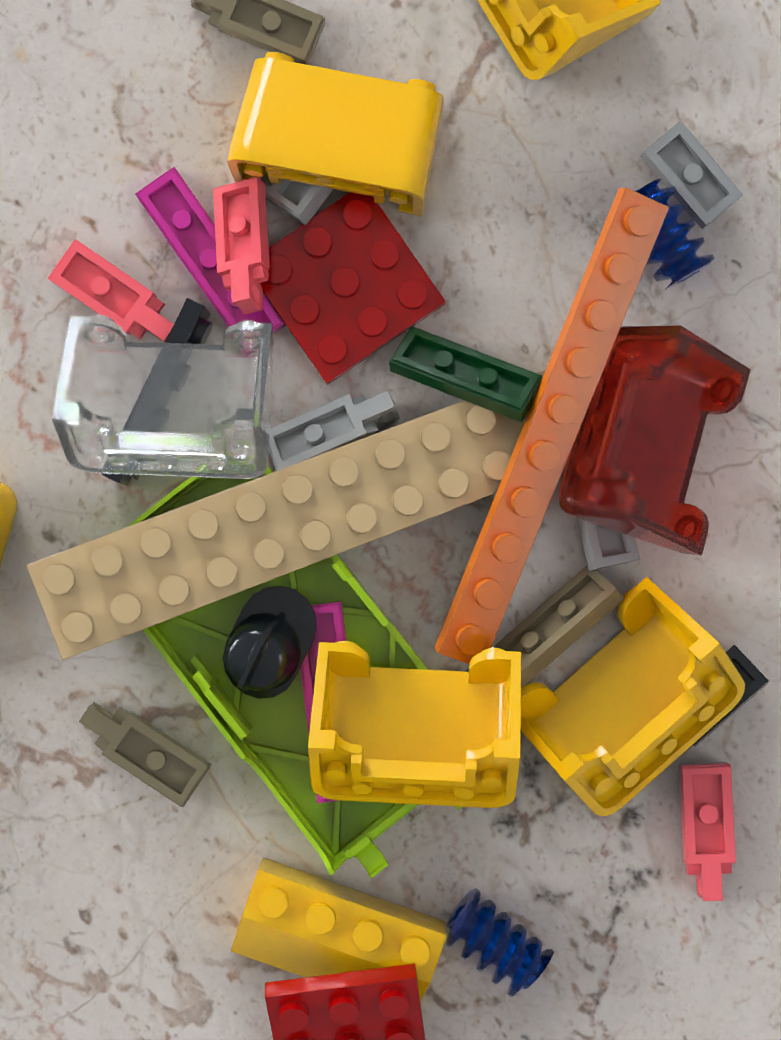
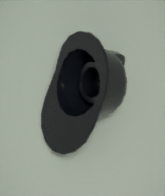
[223,585,317,699]

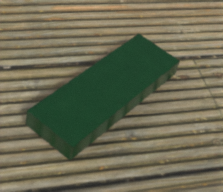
[389,326,543,423]

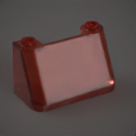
[559,325,751,556]

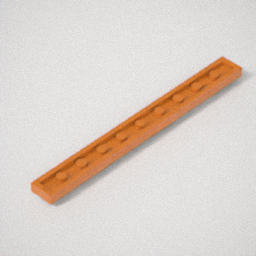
[434,187,669,664]

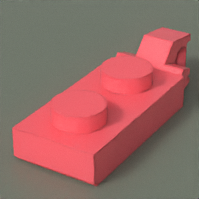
[213,177,270,314]
[47,239,174,343]
[678,762,736,901]

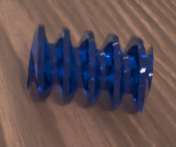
[635,178,715,290]
[446,888,554,997]

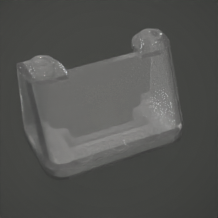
[52,315,274,479]

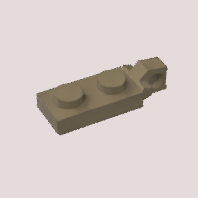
[191,0,326,65]
[79,702,212,807]

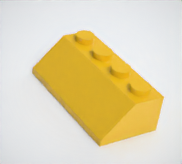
[231,858,447,1002]

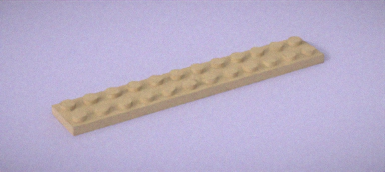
[26,370,616,660]

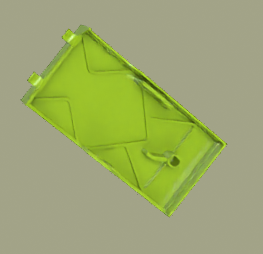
[127,436,462,879]

